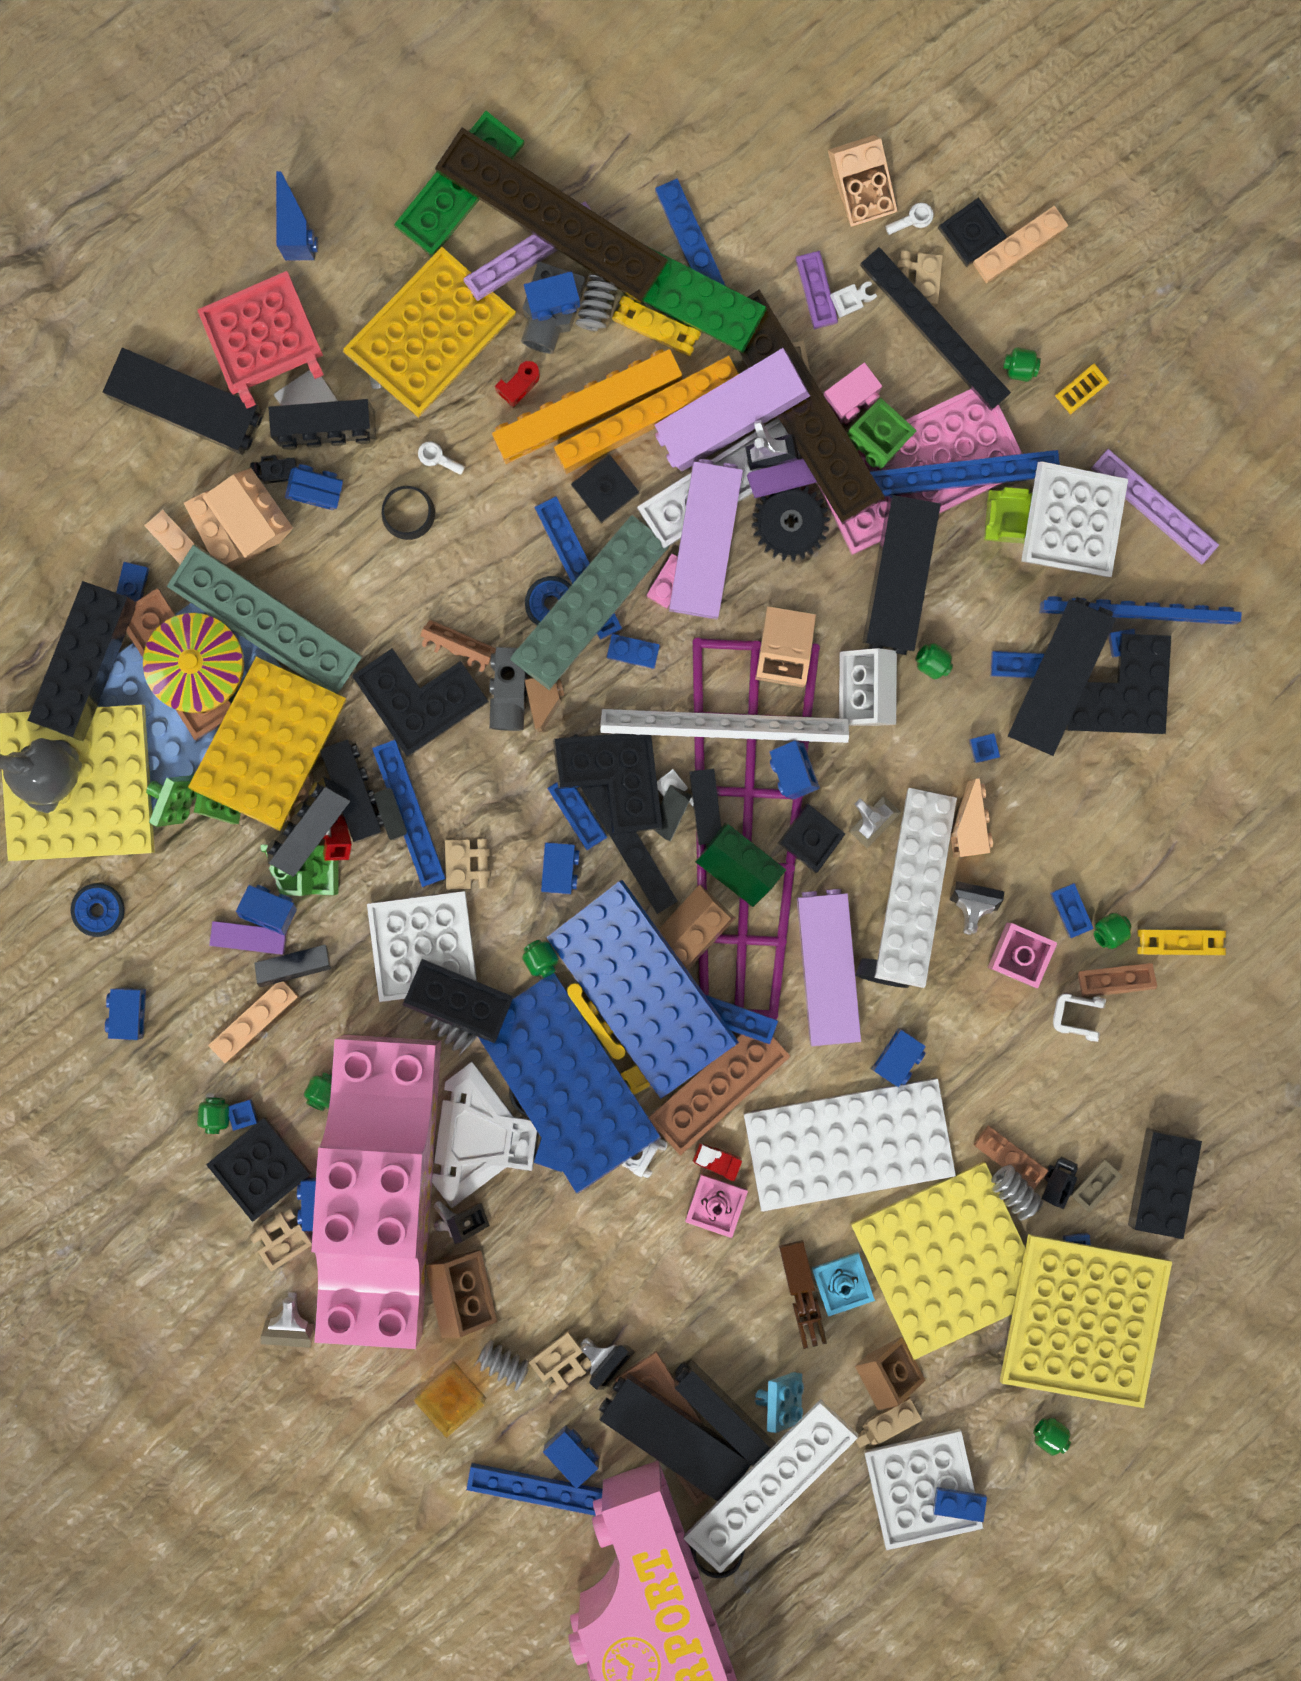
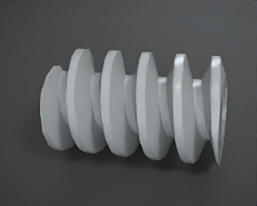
[575,275,617,331]
[423,1016,477,1055]
[991,1165,1043,1221]
[474,1340,529,1391]

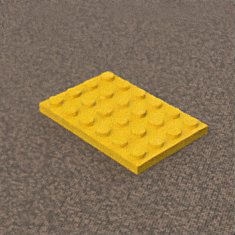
[343,247,516,418]
[188,657,346,831]

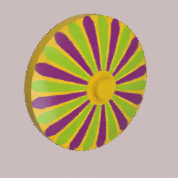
[143,613,244,713]

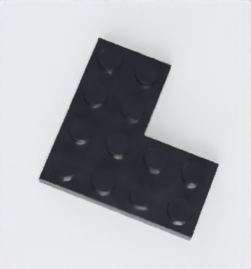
[1066,634,1171,734]
[352,648,489,757]
[553,734,662,834]

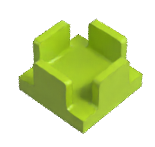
[984,487,1032,544]

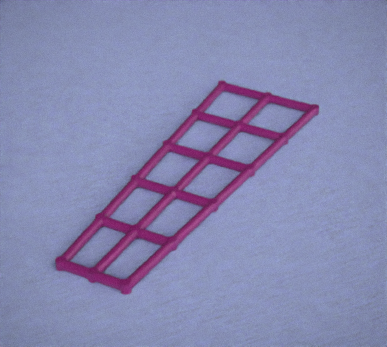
[692,638,820,1019]

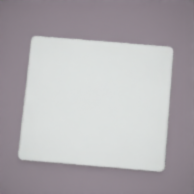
[274,370,338,406]

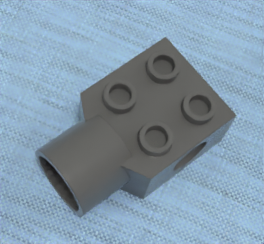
[521,261,586,354]
[489,647,528,731]

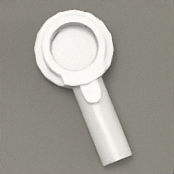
[885,203,933,235]
[418,441,465,475]

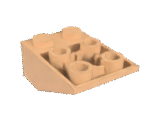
[828,135,898,227]
[755,606,816,688]
[950,778,993,857]

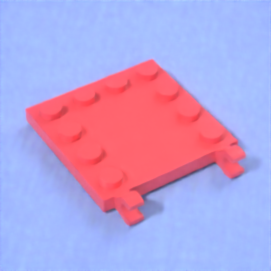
[197,271,324,408]

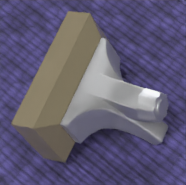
[849,796,901,848]
[261,1292,315,1348]

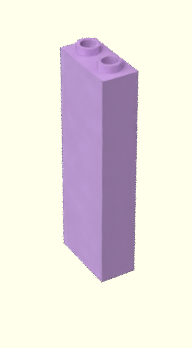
[655,348,810,472]
[669,459,743,619]
[797,889,861,1046]

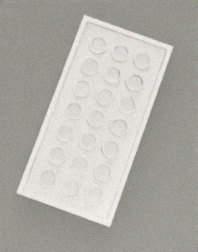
[743,1078,956,1212]

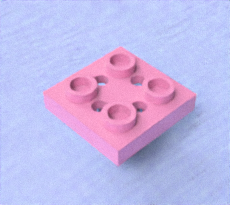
[685,1174,748,1238]

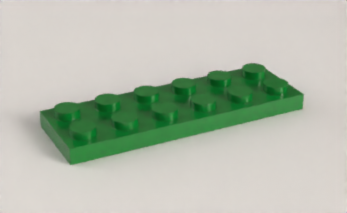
[394,111,525,256]
[643,246,767,353]

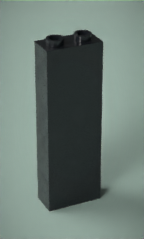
[102,347,263,455]
[862,495,941,655]
[1008,596,1116,756]
[674,1359,776,1466]
[598,1373,751,1502]

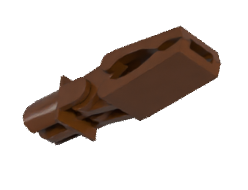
[779,1240,827,1349]

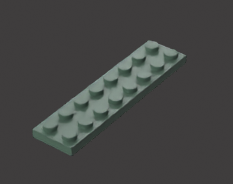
[510,515,670,691]
[166,544,363,694]

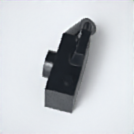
[250,455,297,484]
[1041,1157,1078,1209]

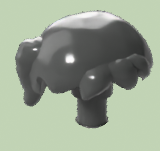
[0,738,82,813]

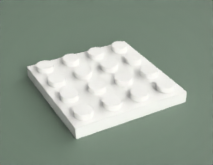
[1021,462,1128,577]
[367,891,477,1002]
[864,1429,983,1550]

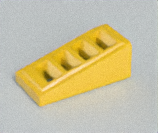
[1055,363,1109,415]

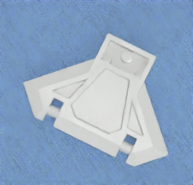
[432,1062,538,1208]

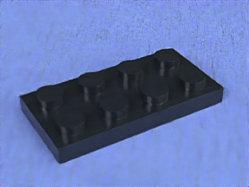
[402,959,513,1043]

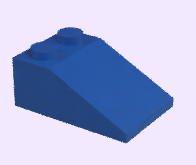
[276,171,318,261]

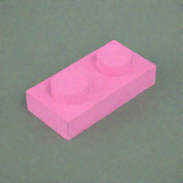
[646,554,678,609]

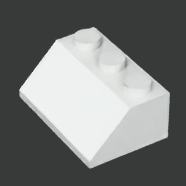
[839,648,897,726]

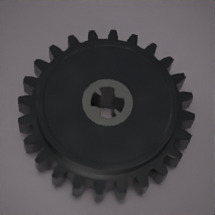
[751,487,830,562]

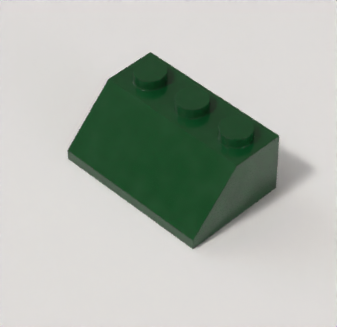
[695,823,786,907]

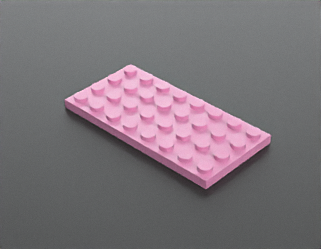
[817,389,1022,555]

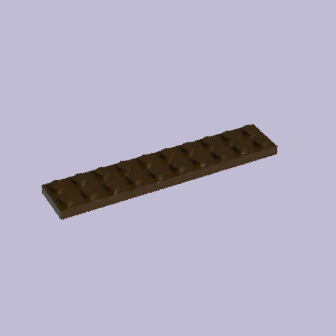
[435,127,668,304]
[738,289,885,525]

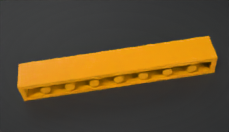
[492,349,683,464]
[554,356,738,474]

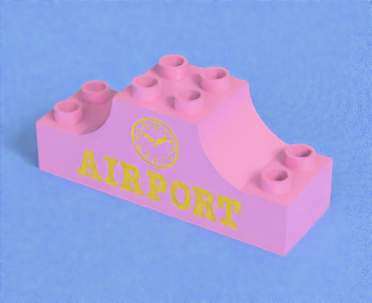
[311,1035,441,1349]
[568,1460,737,1681]

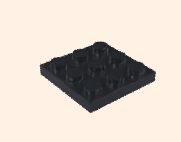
[206,1117,312,1222]

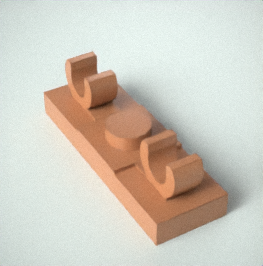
[420,620,496,672]
[1078,963,1157,997]
[974,1126,1048,1190]

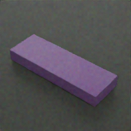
[796,251,838,329]
[747,459,817,498]
[209,921,287,955]

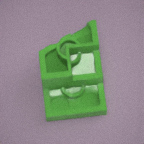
[261,844,338,896]

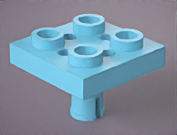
[812,1252,875,1317]
[755,1372,804,1433]

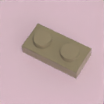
[1071,1159,1123,1213]

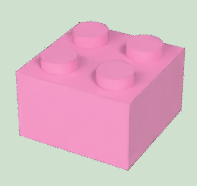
[824,362,882,425]
[987,923,1057,988]

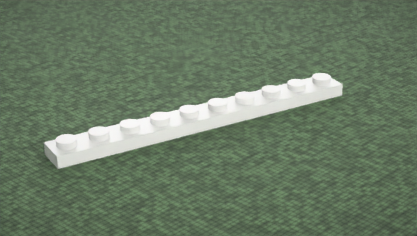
[601,709,849,743]

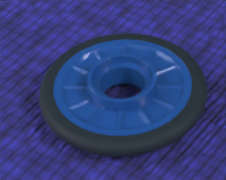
[525,576,572,626]
[70,883,125,937]

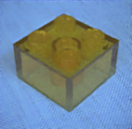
[413,1361,486,1438]

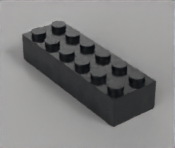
[27,581,137,742]

